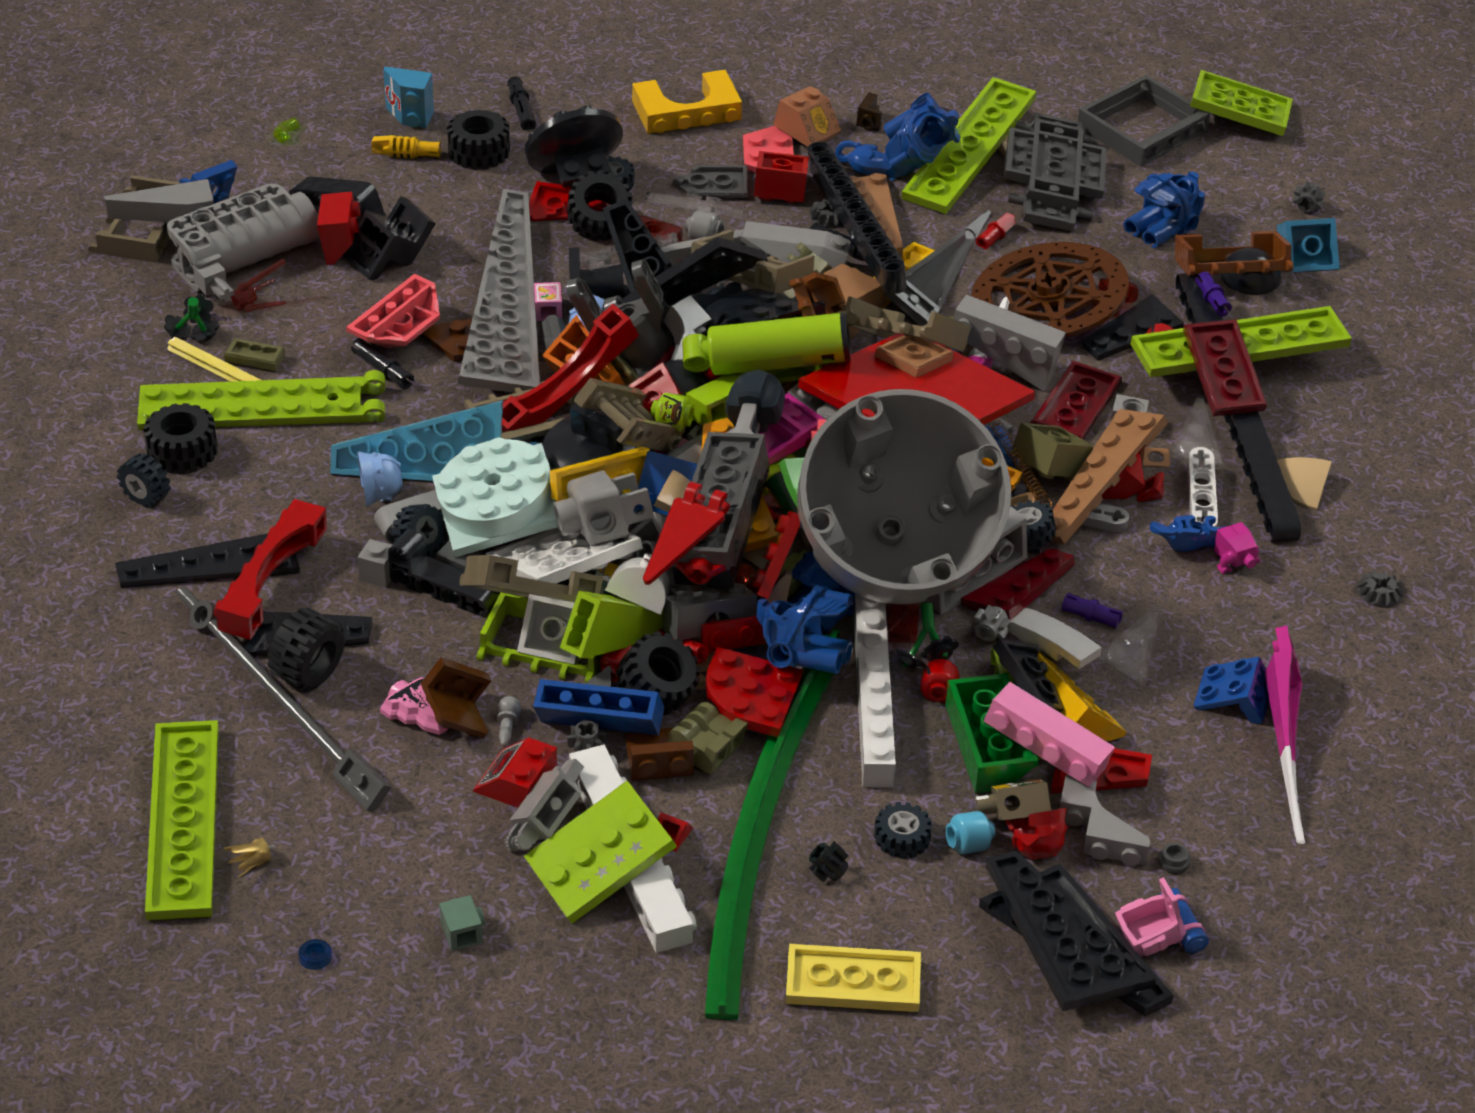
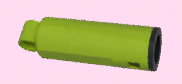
[682,312,851,375]

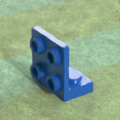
[634,451,697,516]
[1193,656,1269,724]

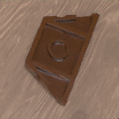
[419,318,472,362]

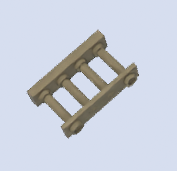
[573,378,686,452]

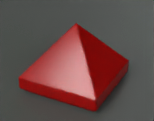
[1137,471,1164,502]

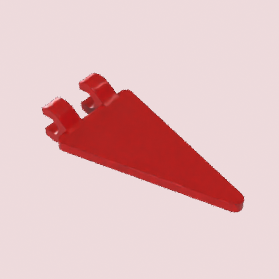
[643,481,731,585]

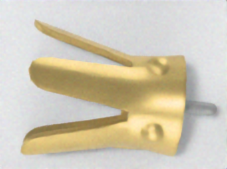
[224,837,275,877]

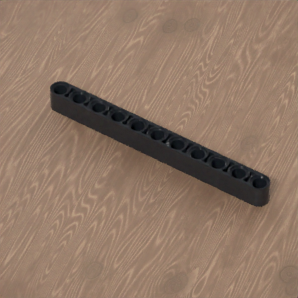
[807,142,907,294]

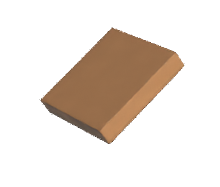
[875,335,953,378]

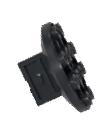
[525,105,623,187]
[542,403,655,469]

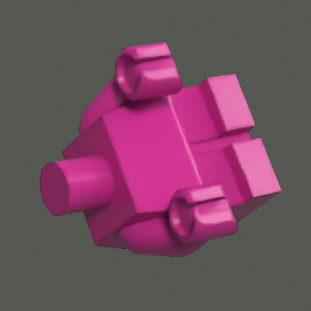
[1214,522,1260,575]

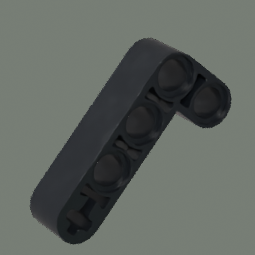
[289,176,386,223]
[388,529,500,618]

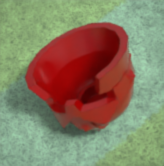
[1005,808,1068,861]

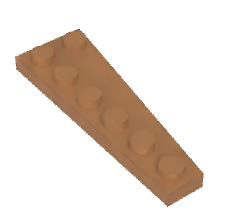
[849,173,903,256]
[1051,409,1168,544]

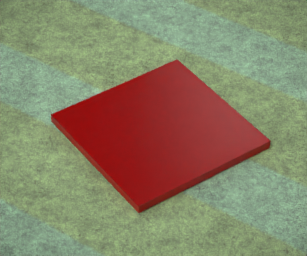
[798,333,1035,425]

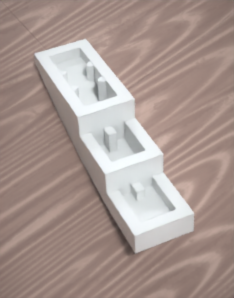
[1007,608,1102,669]

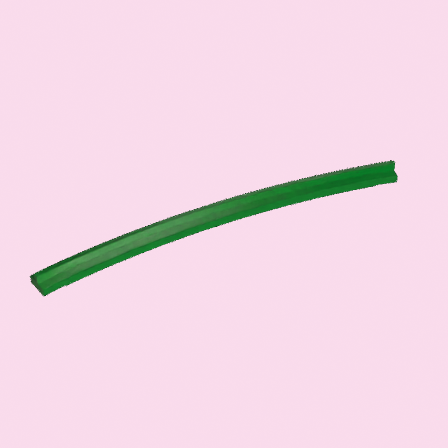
[705,628,840,1020]

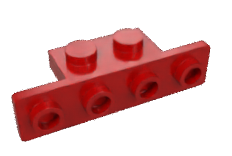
[701,615,767,653]

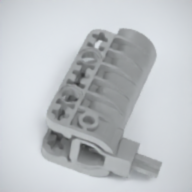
[167,184,320,302]

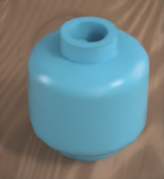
[946,811,995,855]

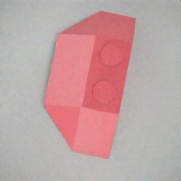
[346,274,440,349]

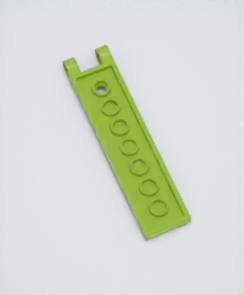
[137,370,385,430]

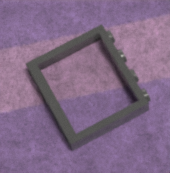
[1078,75,1210,167]

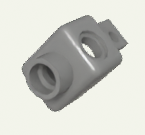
[553,470,654,545]

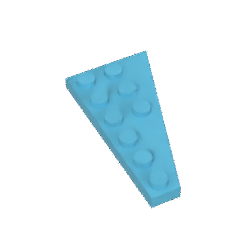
[330,400,503,481]

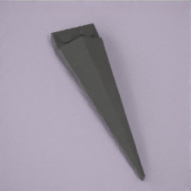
[884,210,991,326]

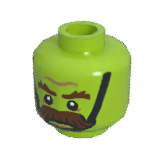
[651,392,694,432]

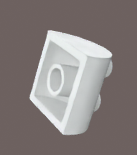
[605,553,670,614]
[517,594,580,664]

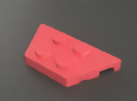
[743,126,794,173]

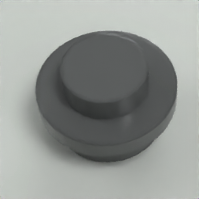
[1158,843,1191,873]

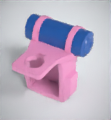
[1115,877,1209,957]

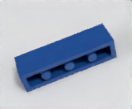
[533,679,665,735]

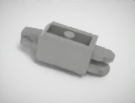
[504,759,584,852]

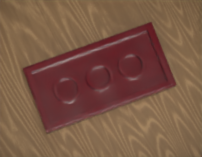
[1183,319,1267,417]
[1031,361,1122,440]

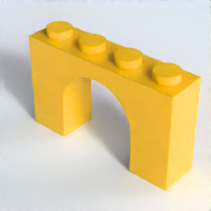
[632,70,742,134]

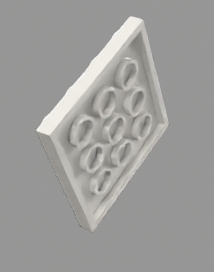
[485,527,643,584]

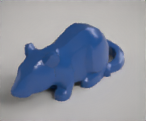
[835,140,915,181]
[1150,515,1226,552]

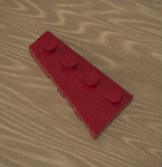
[961,549,1075,621]

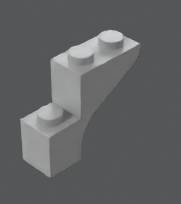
[663,295,711,372]
[1059,775,1150,866]

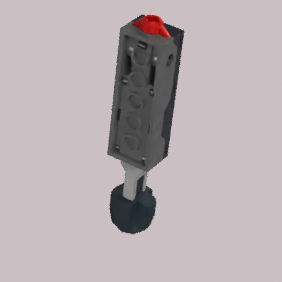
[672,370,785,588]

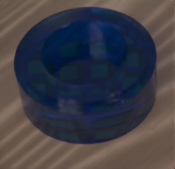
[298,939,332,970]

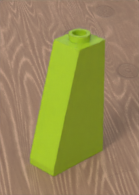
[560,591,664,659]

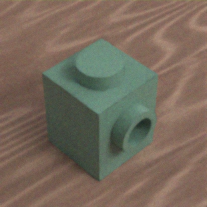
[439,895,485,951]

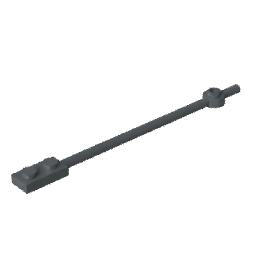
[176,586,392,811]

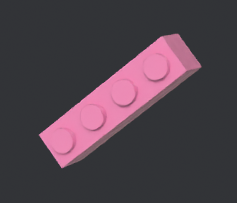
[983,682,1115,787]

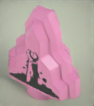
[380,677,448,735]

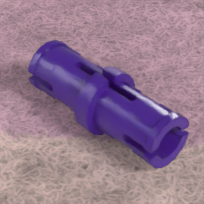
[1195,272,1232,317]
[1061,593,1123,629]

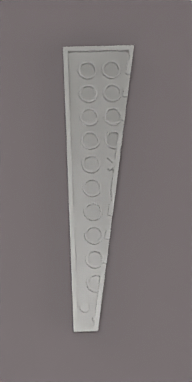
[457,189,540,392]

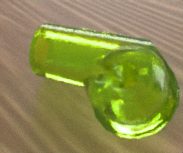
[272,117,300,143]

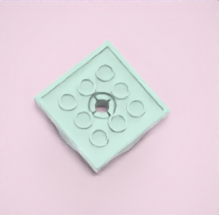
[432,438,558,558]

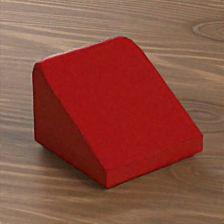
[657,812,693,852]

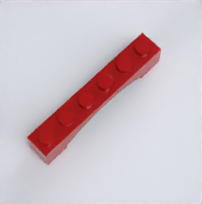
[502,304,639,432]
[214,499,327,640]

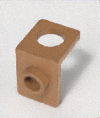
[1140,446,1170,468]

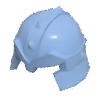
[357,452,403,507]

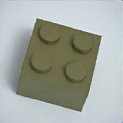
[1010,423,1094,480]

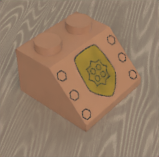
[773,86,841,147]

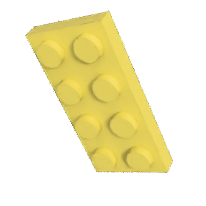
[785,944,921,1012]

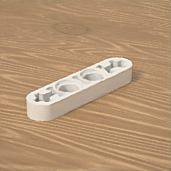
[1187,447,1218,527]

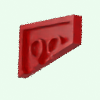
[529,181,609,221]
[1050,748,1152,794]

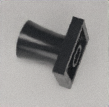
[569,247,624,309]

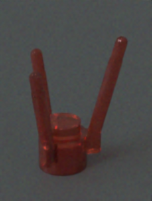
[230,259,286,312]

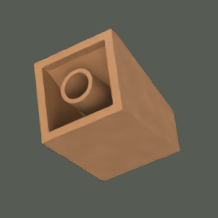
[808,263,887,339]

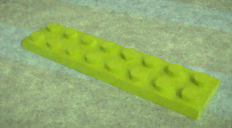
[902,77,1037,214]
[1131,306,1352,378]
[145,720,219,920]

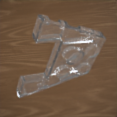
[580,232,679,270]

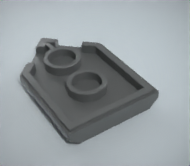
[673,165,748,199]

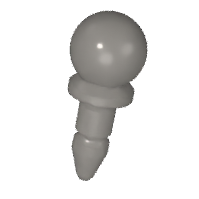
[497,696,522,746]

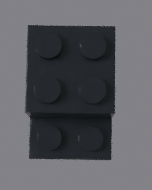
[343,196,436,281]

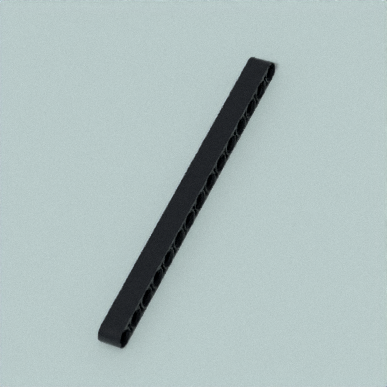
[1175,273,1301,542]

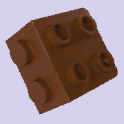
[420,657,492,738]
[625,727,694,781]

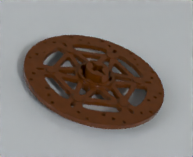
[972,242,1129,338]

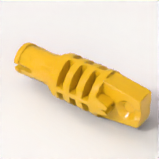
[371,135,442,159]

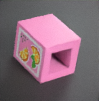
[534,282,562,321]

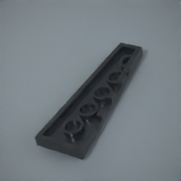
[115,533,300,588]

